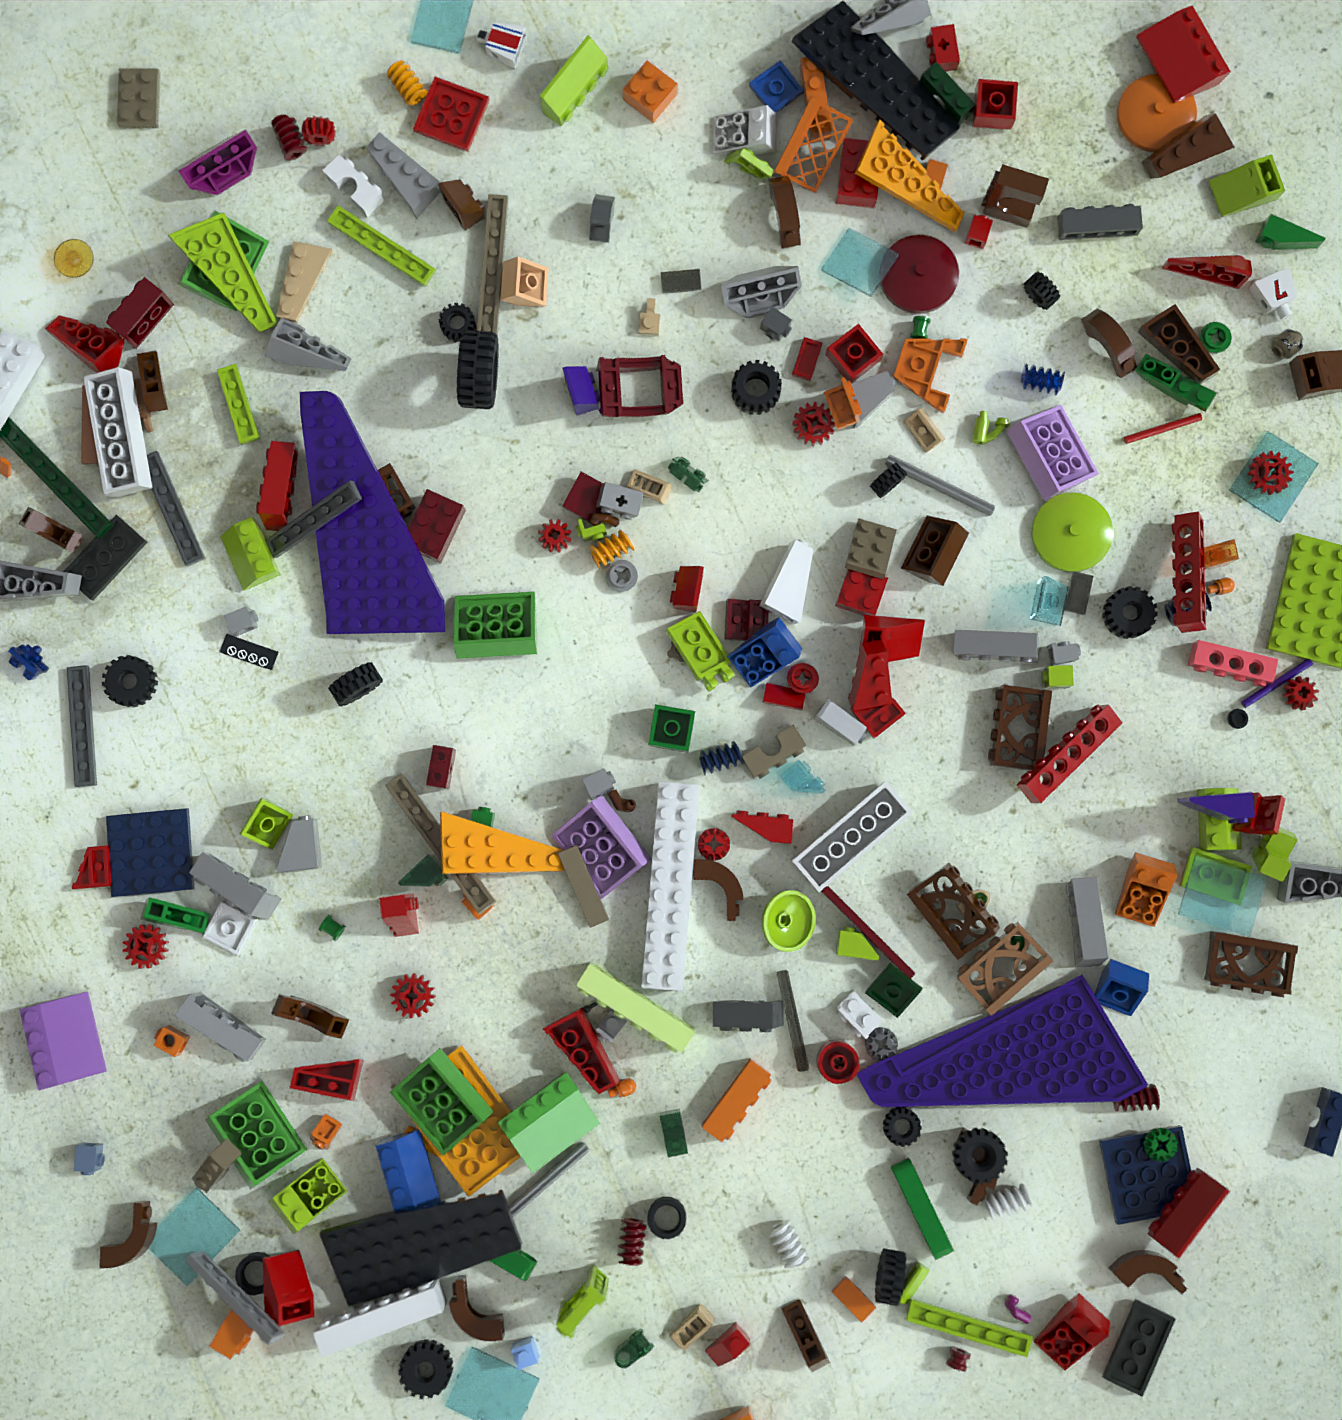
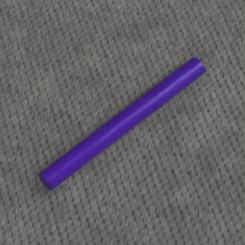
[1241,659,1313,708]

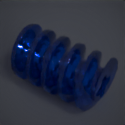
[1020,363,1065,396]

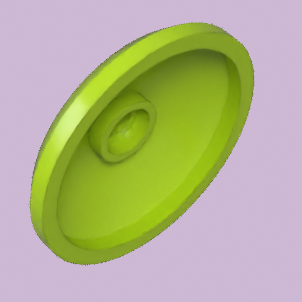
[762,890,816,952]

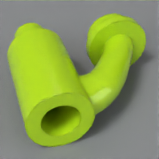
[972,411,1010,445]

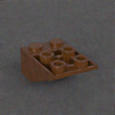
[1289,350,1342,401]

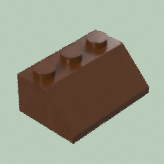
[901,515,969,586]

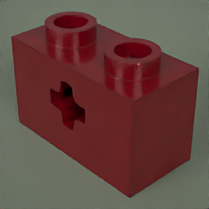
[426,745,456,789]

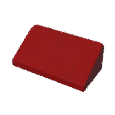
[762,683,805,711]

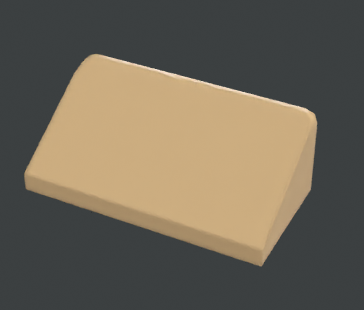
[903,408,945,453]

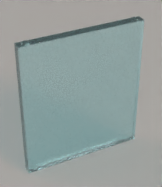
[411,0,473,54]
[821,228,899,297]

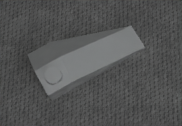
[851,0,931,35]

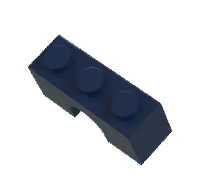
[1304,1087,1342,1157]

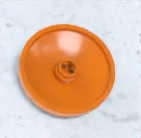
[1117,74,1197,152]

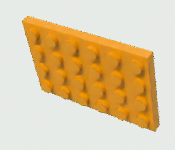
[405,1045,521,1197]

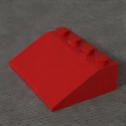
[1136,5,1231,103]

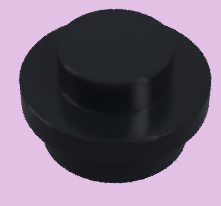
[1227,709,1248,729]

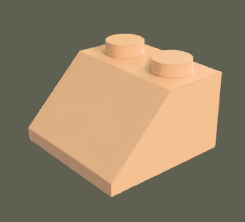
[500,257,548,307]

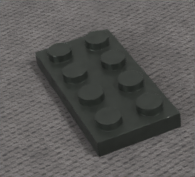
[63,515,147,601]
[1102,1299,1176,1397]

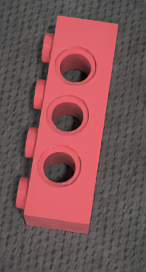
[1188,640,1278,687]

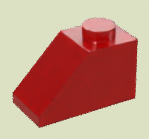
[705,1322,751,1367]

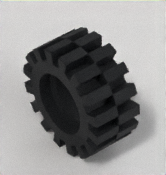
[1023,271,1060,310]
[438,303,476,342]
[870,462,907,498]
[883,1107,922,1147]

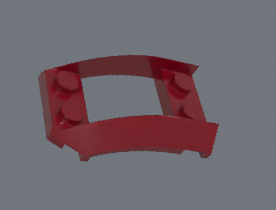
[596,355,683,417]

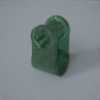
[614,1328,654,1369]

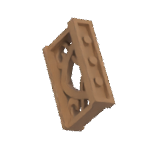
[957,922,1053,1016]

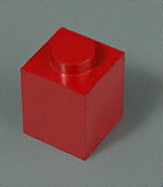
[964,215,993,249]

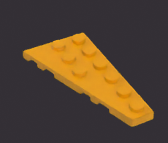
[855,120,964,232]

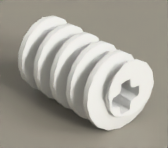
[985,1183,1032,1221]
[769,1219,809,1268]

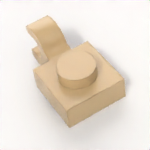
[639,298,660,336]

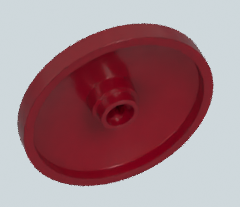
[879,235,959,314]

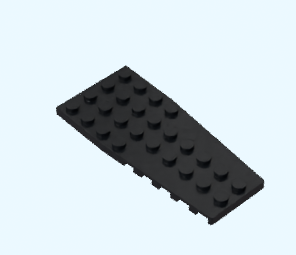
[791,0,960,160]
[319,1190,522,1306]

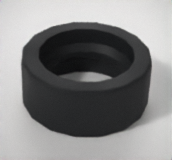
[647,1197,686,1239]
[235,1252,270,1296]

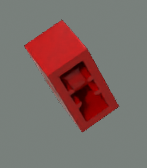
[926,24,960,72]

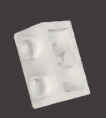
[836,991,882,1039]

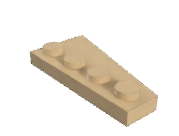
[276,241,333,322]

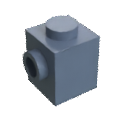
[74,1143,105,1175]

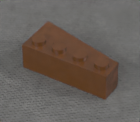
[1141,113,1235,179]
[1138,304,1220,385]

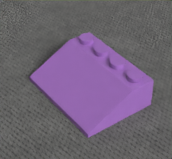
[20,992,107,1091]

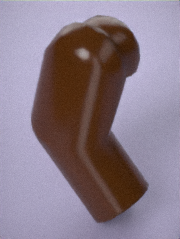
[589,513,619,527]
[608,789,636,813]

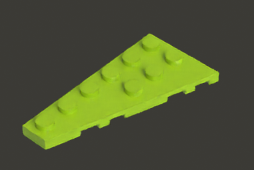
[168,212,278,333]

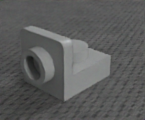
[595,1009,627,1042]

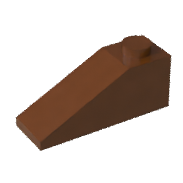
[137,351,168,413]
[781,1299,830,1372]

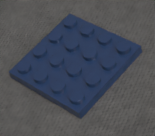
[106,808,194,897]
[1099,1125,1191,1225]

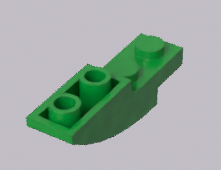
[1135,354,1217,412]

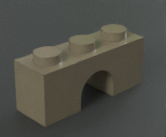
[742,725,806,779]
[192,1139,241,1193]

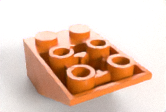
[1115,852,1177,927]

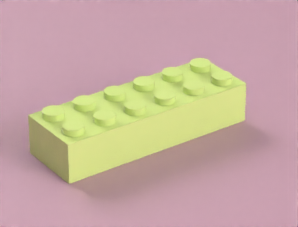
[576,962,695,1053]

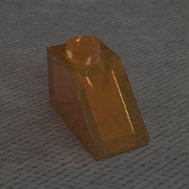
[1205,539,1239,570]

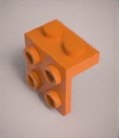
[823,377,862,430]

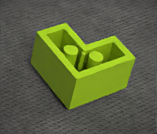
[1252,827,1298,882]

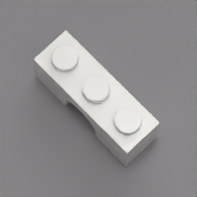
[322,154,384,217]

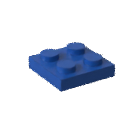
[749,60,804,113]

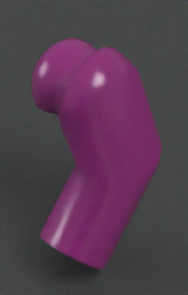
[1005,1294,1031,1324]

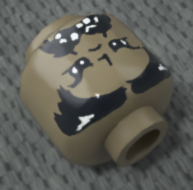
[1271,329,1303,359]

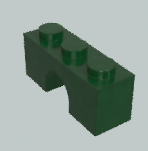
[920,62,976,125]

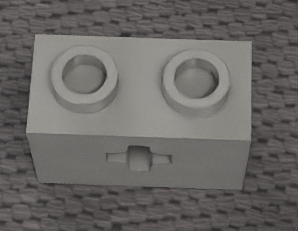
[596,482,644,520]
[582,768,616,799]

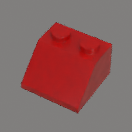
[670,566,704,612]

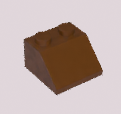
[438,179,485,231]

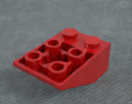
[859,615,925,662]
[262,1250,314,1326]
[1034,1293,1110,1370]

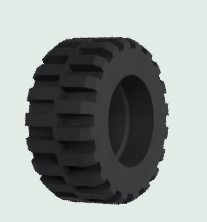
[457,330,499,410]

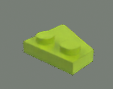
[724,148,774,180]

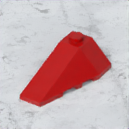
[1162,255,1252,289]
[45,315,125,373]

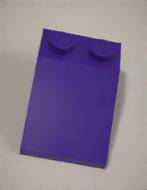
[1177,792,1255,824]

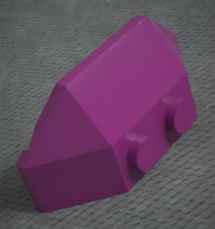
[178,129,257,195]

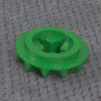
[1199,322,1232,354]
[1144,1128,1178,1162]

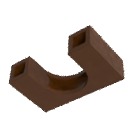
[981,164,1049,228]

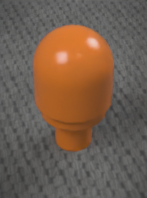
[1206,577,1235,595]
[608,1078,636,1098]

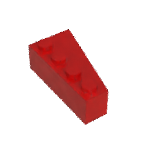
[256,441,298,531]
[543,1007,620,1094]

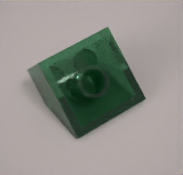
[398,854,449,887]

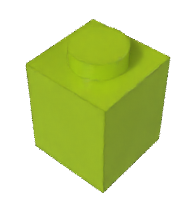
[1041,665,1074,688]

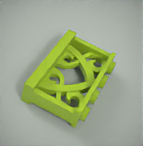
[555,1265,609,1339]

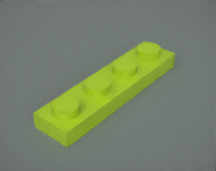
[217,363,260,445]

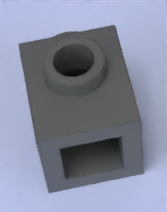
[760,306,792,341]

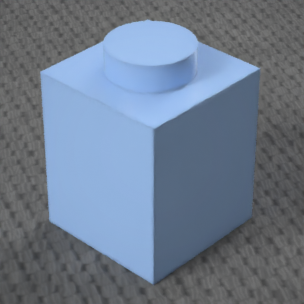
[511,1336,540,1370]

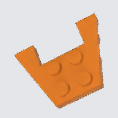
[893,338,968,413]

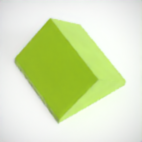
[239,798,293,850]

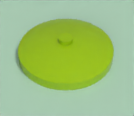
[1031,492,1113,573]

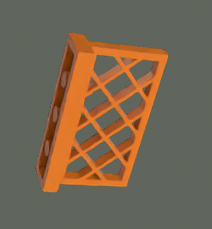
[774,97,854,193]

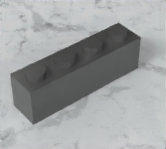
[1058,204,1143,240]

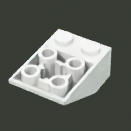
[713,105,777,156]

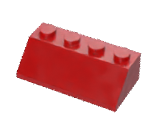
[1147,1168,1230,1259]

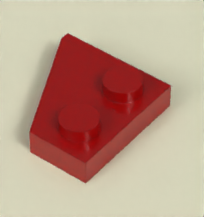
[850,698,906,739]
[72,845,112,889]

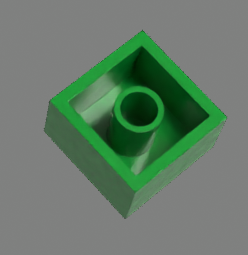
[648,704,695,753]

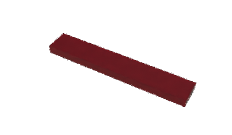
[821,886,915,979]

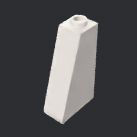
[759,539,813,624]

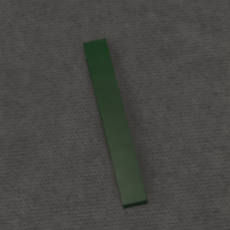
[0,417,114,539]

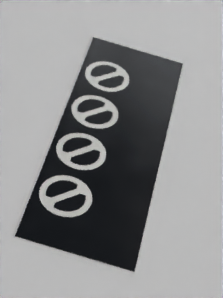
[220,634,279,670]

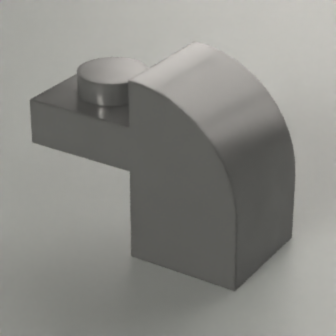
[589,194,615,243]

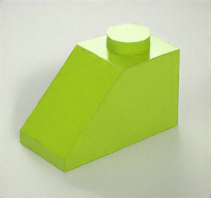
[836,927,879,961]

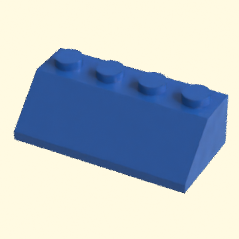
[376,1129,441,1211]

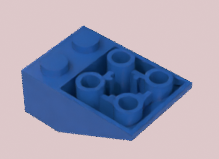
[727,617,802,687]

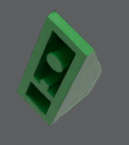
[1255,214,1326,250]
[140,897,210,934]

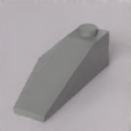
[265,318,351,371]

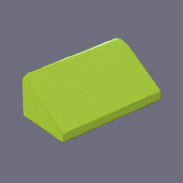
[899,1261,930,1304]

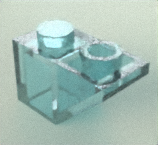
[779,760,826,794]

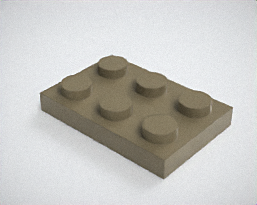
[117,68,160,128]
[845,518,897,579]

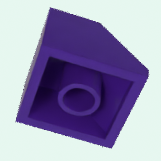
[562,366,600,416]

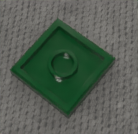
[865,963,923,1018]

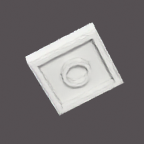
[202,901,258,956]

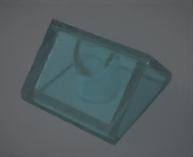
[1030,576,1069,626]

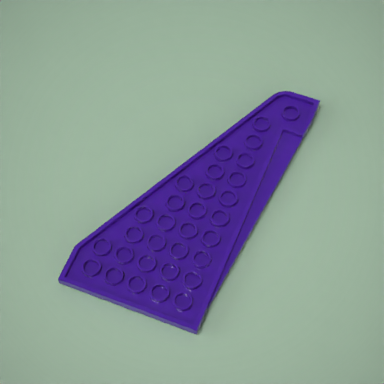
[299,391,445,634]
[857,974,1149,1107]

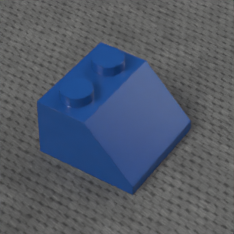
[1094,959,1149,1016]

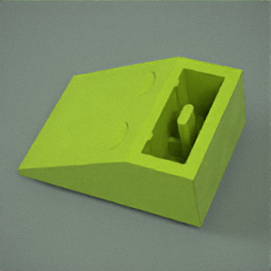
[1209,154,1285,217]
[269,1158,347,1234]

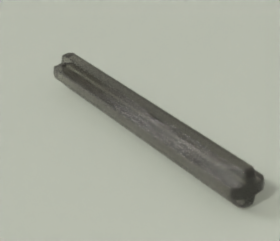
[777,970,809,1072]

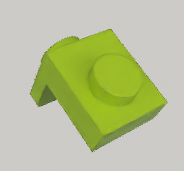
[575,518,607,542]

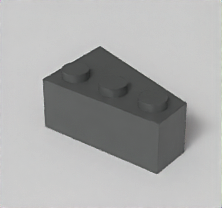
[713,1000,784,1032]

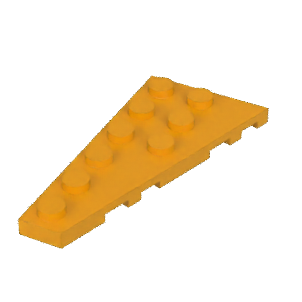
[440,811,564,874]

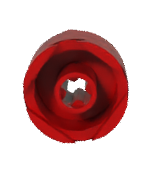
[816,1040,860,1084]

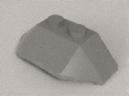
[720,266,802,318]

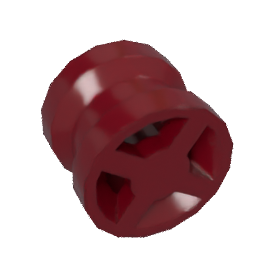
[946,1347,971,1372]

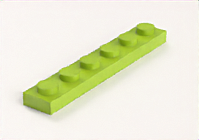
[327,205,436,287]
[905,1298,1033,1358]

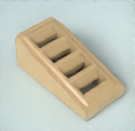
[626,469,672,504]
[669,1304,715,1351]

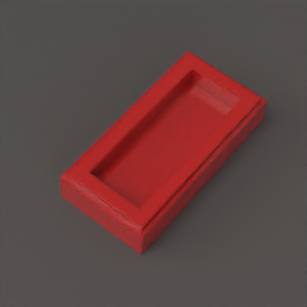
[792,337,823,381]

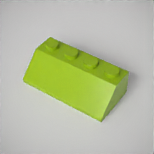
[540,35,609,126]

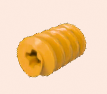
[387,60,428,105]
[590,530,635,569]

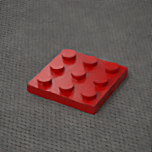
[413,76,490,152]

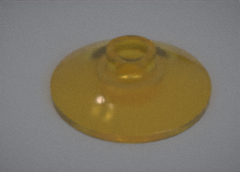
[54,239,94,278]

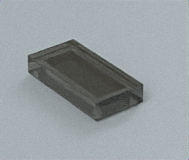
[661,269,701,294]
[1064,571,1094,615]

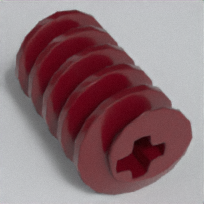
[271,114,307,161]
[1113,1084,1160,1112]
[617,1218,647,1266]

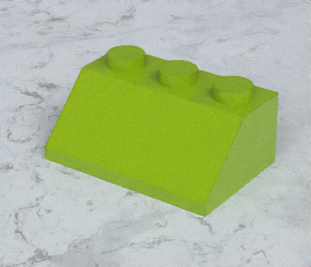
[220,517,281,591]
[1197,788,1242,850]

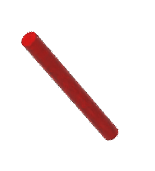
[1124,413,1202,444]

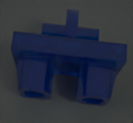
[8,644,49,680]

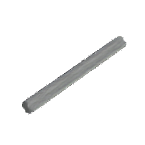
[885,455,995,516]
[509,1142,590,1217]

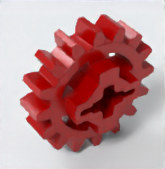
[792,401,836,446]
[1247,451,1294,495]
[122,924,169,969]
[390,973,436,1019]

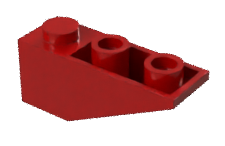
[731,810,793,844]

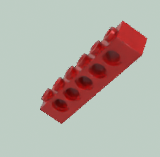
[1172,511,1206,633]
[1017,704,1123,803]

